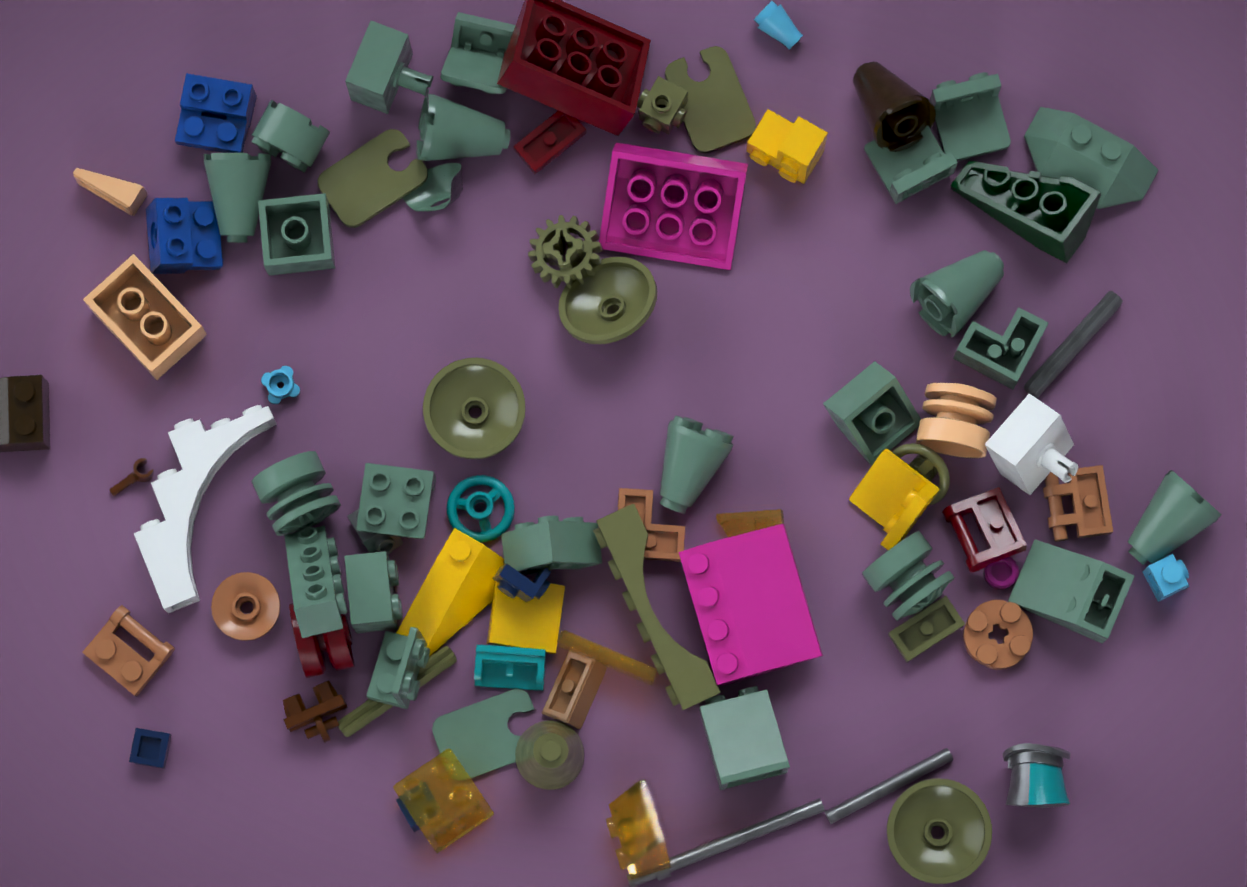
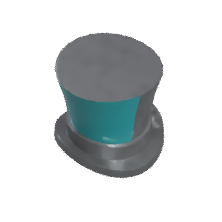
[1003,743,1070,808]

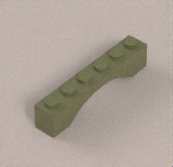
[593,503,721,710]

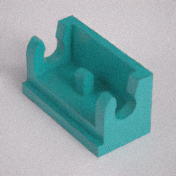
[474,644,546,691]

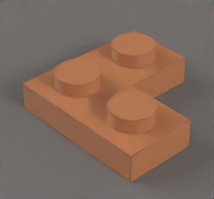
[618,488,685,562]

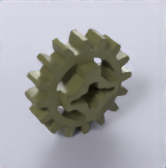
[528,215,603,289]

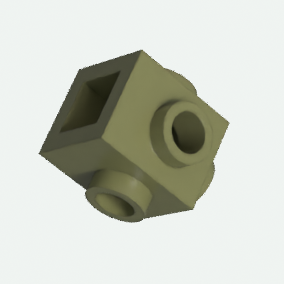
[637,76,688,135]

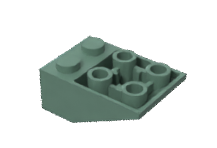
[1008,539,1135,644]

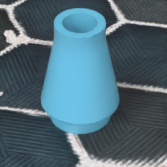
[754,1,803,50]

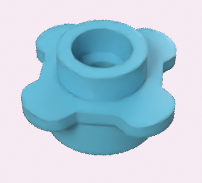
[261,366,300,404]

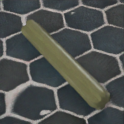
[338,646,457,737]

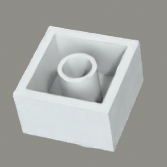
[985,394,1078,495]

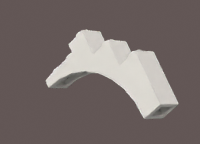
[134,405,277,614]

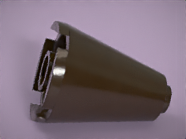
[853,62,936,152]

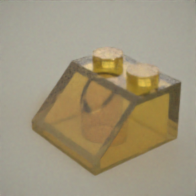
[605,779,671,880]

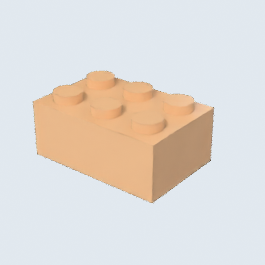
[83,254,207,380]

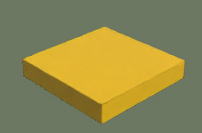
[487,580,565,654]

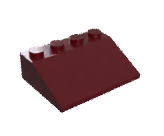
[497,0,651,136]

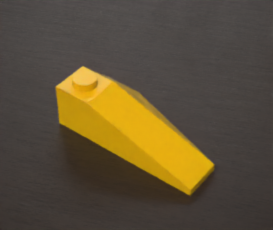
[396,528,505,657]

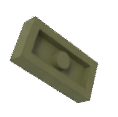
[888,596,965,663]

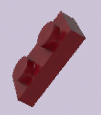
[513,110,587,174]

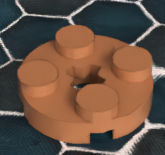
[963,600,1033,670]

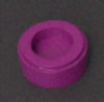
[983,557,1019,590]

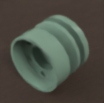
[251,451,341,536]
[862,531,955,621]

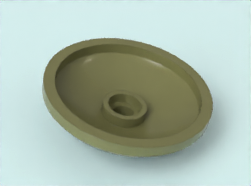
[559,257,657,344]
[423,358,526,459]
[887,778,992,884]

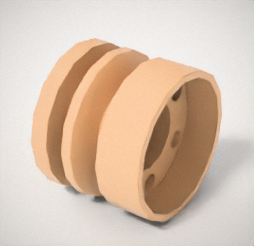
[916,383,997,458]

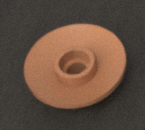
[211,572,280,641]

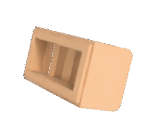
[73,168,147,216]

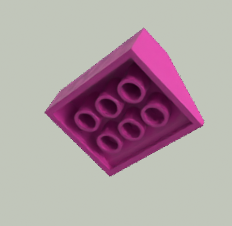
[599,142,748,270]
[679,524,823,686]

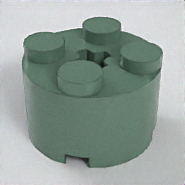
[251,100,330,173]

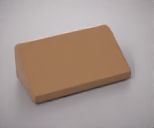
[542,650,607,729]

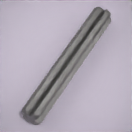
[1024,291,1123,398]

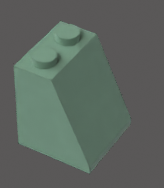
[699,686,790,790]

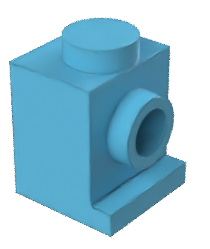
[1142,554,1189,602]

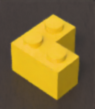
[746,109,828,184]

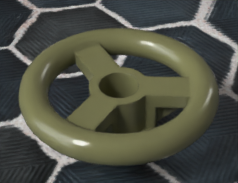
[892,443,950,506]

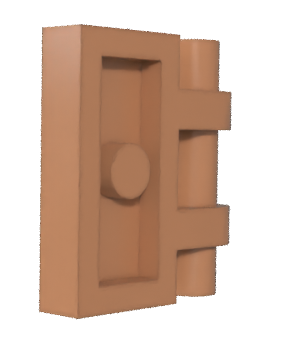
[1043,465,1113,542]

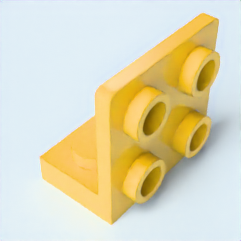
[849,449,940,550]

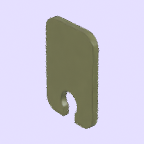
[665,46,756,154]
[318,129,428,228]

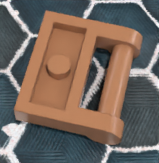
[82,605,175,697]

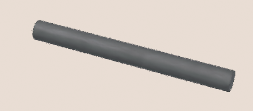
[825,748,953,824]

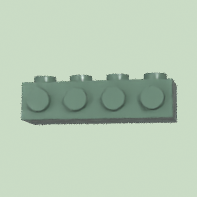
[284,525,347,638]

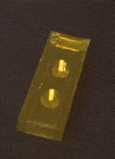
[557,630,657,686]

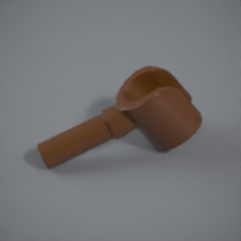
[109,458,154,496]

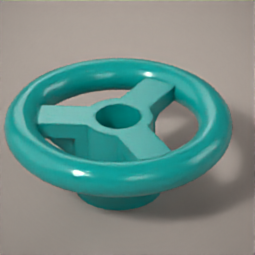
[447,475,515,542]

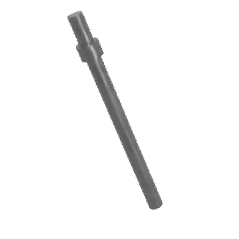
[626,798,825,887]

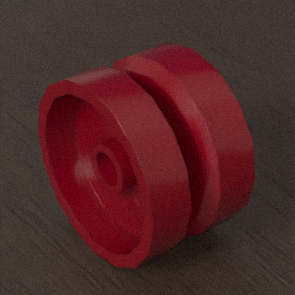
[289,603,354,678]

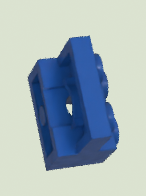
[175,73,257,153]
[145,198,223,274]

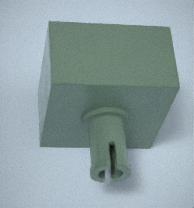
[345,21,433,114]

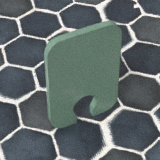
[432,689,535,782]

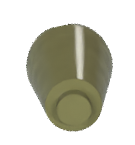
[515,720,584,790]

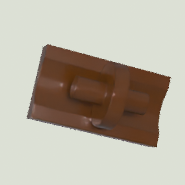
[283,680,348,743]

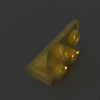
[393,748,494,853]

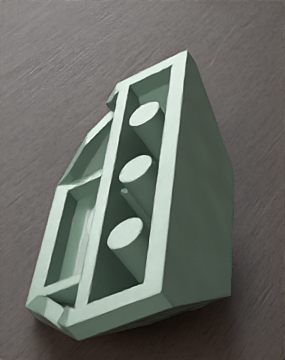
[1024,107,1158,209]

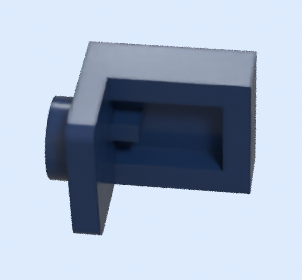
[492,564,551,602]

